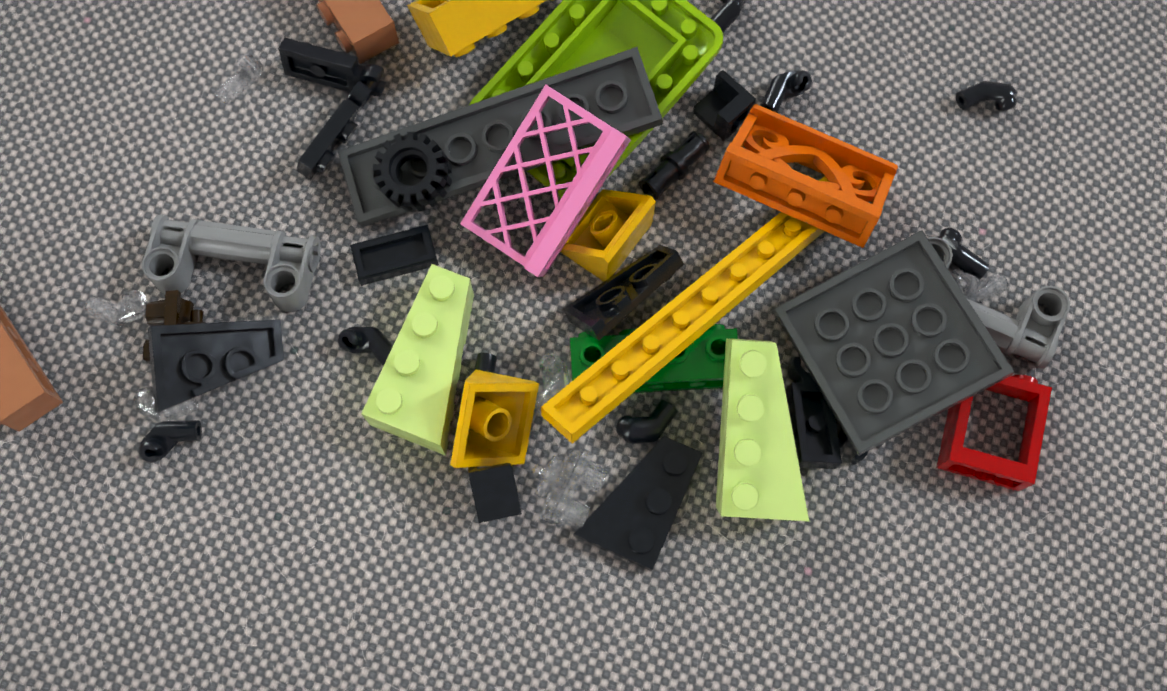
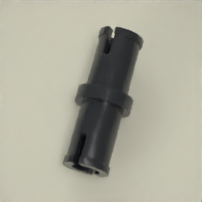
[639,131,710,200]

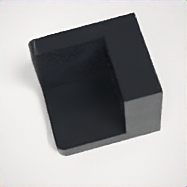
[693,70,756,141]
[468,463,522,523]

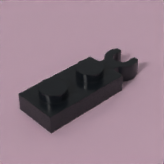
[278,37,386,96]
[297,81,372,180]
[785,357,842,469]

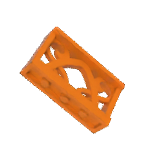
[714,104,898,248]

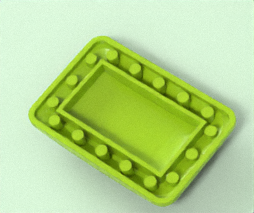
[469,0,723,199]

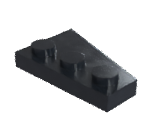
[563,245,684,341]
[148,319,284,414]
[574,436,702,572]

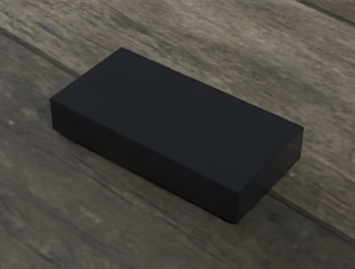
[350,225,439,286]

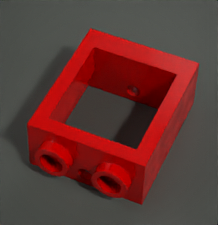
[936,375,1052,491]

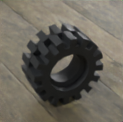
[373,132,452,212]

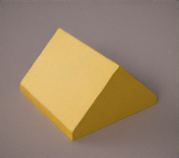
[560,189,656,282]
[450,369,539,468]

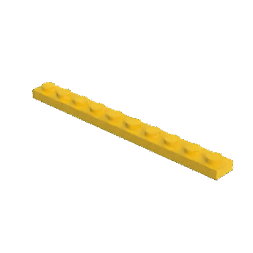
[541,176,829,444]

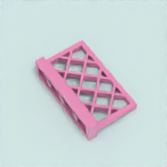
[460,85,631,277]

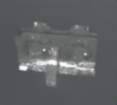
[531,448,608,528]

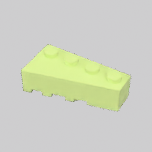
[361,264,474,456]
[716,338,809,521]

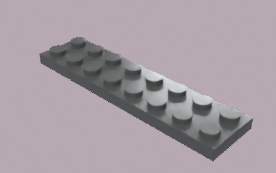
[338,47,663,227]

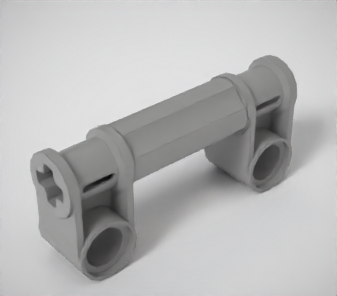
[142,214,321,312]
[927,237,1070,370]

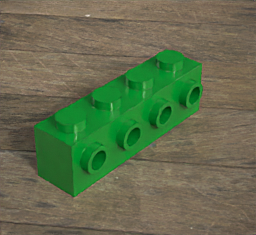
[570,324,738,393]

